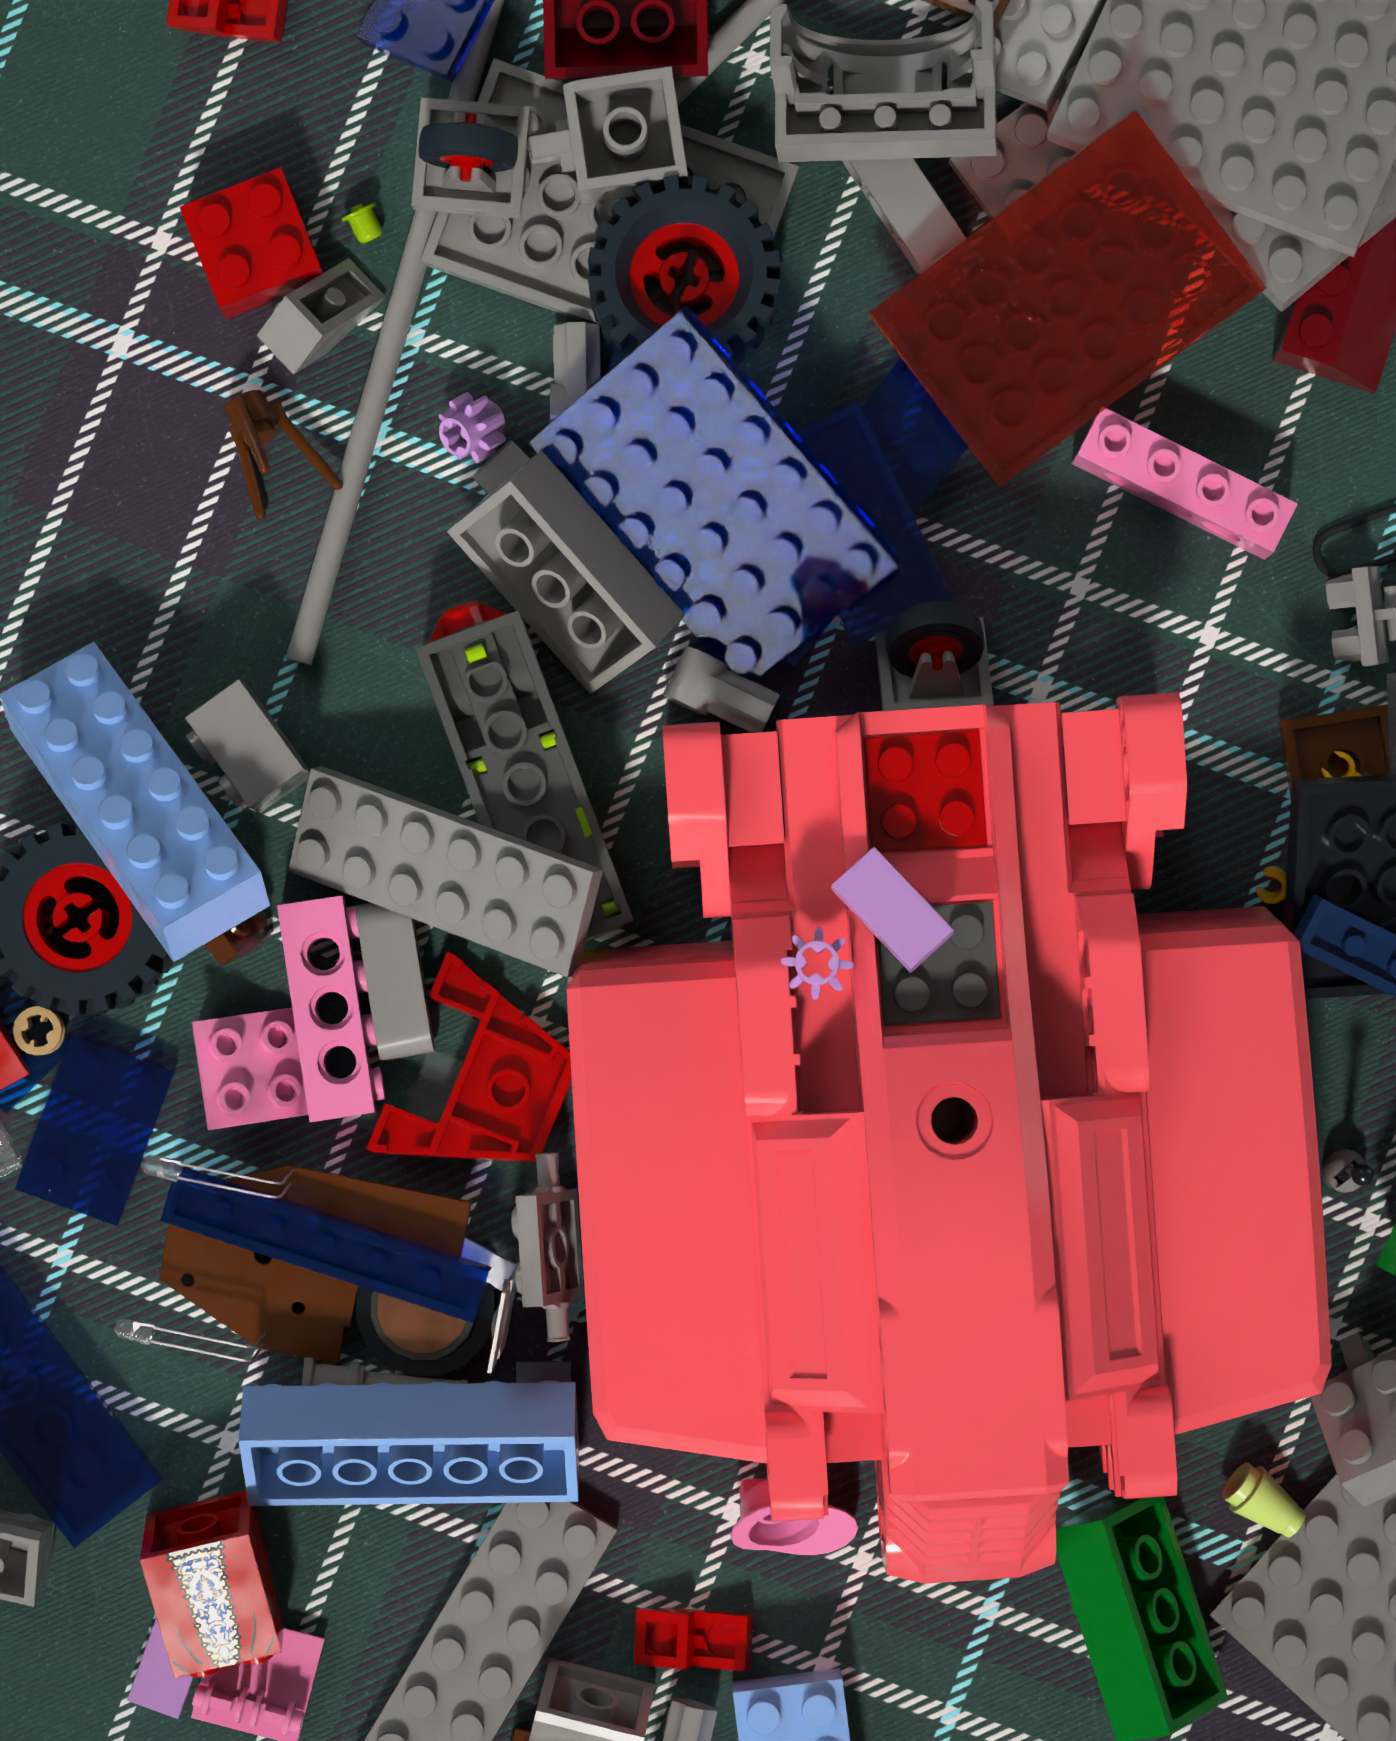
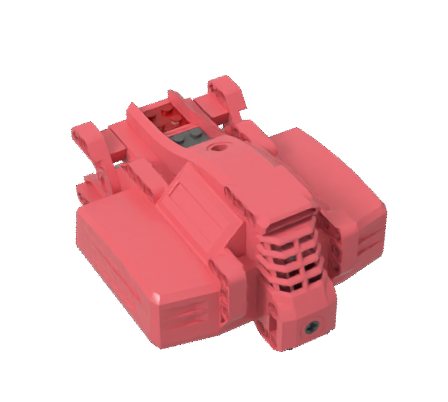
[566,692,1332,1584]

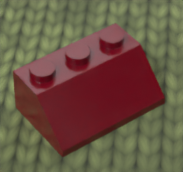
[543,0,708,80]
[1272,219,1396,393]

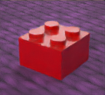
[180,167,324,319]

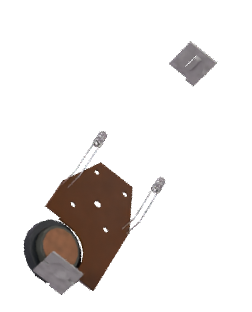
[115,1155,517,1377]

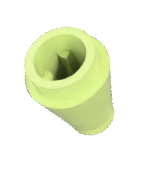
[1222,1463,1306,1538]

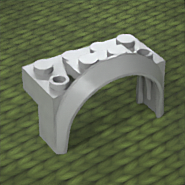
[770,0,997,162]

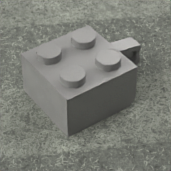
[528,66,688,204]
[1310,1332,1396,1507]

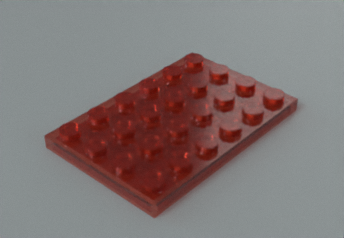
[868,108,1266,487]

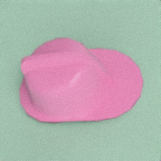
[730,1478,858,1555]

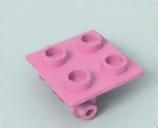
[192,1008,308,1130]
[191,1627,325,1741]

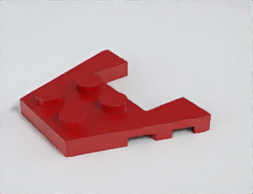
[366,952,572,1163]

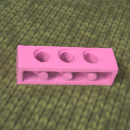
[1072,406,1298,560]
[277,896,386,1122]

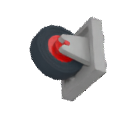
[411,97,530,219]
[875,601,994,711]

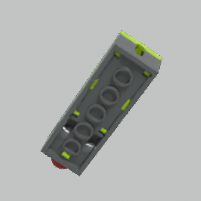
[415,600,635,941]

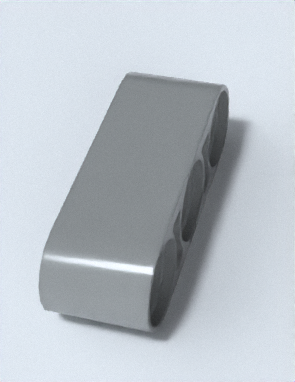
[842,158,969,278]
[355,903,435,1061]

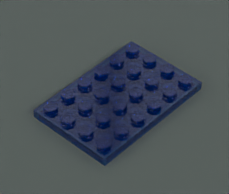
[529,305,904,681]

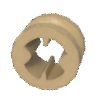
[13,1006,66,1055]

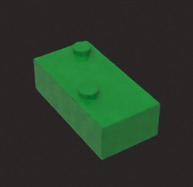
[1056,1497,1228,1741]

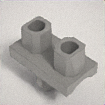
[1326,566,1396,666]

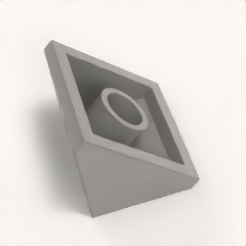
[529,1658,655,1741]

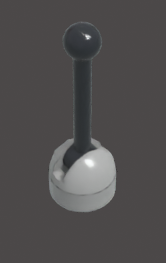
[1321,1149,1374,1193]

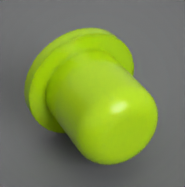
[341,202,382,244]

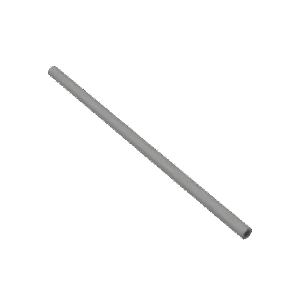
[286,0,504,666]

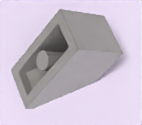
[257,258,386,375]

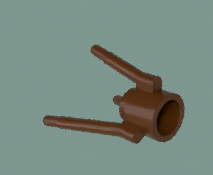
[224,390,343,520]

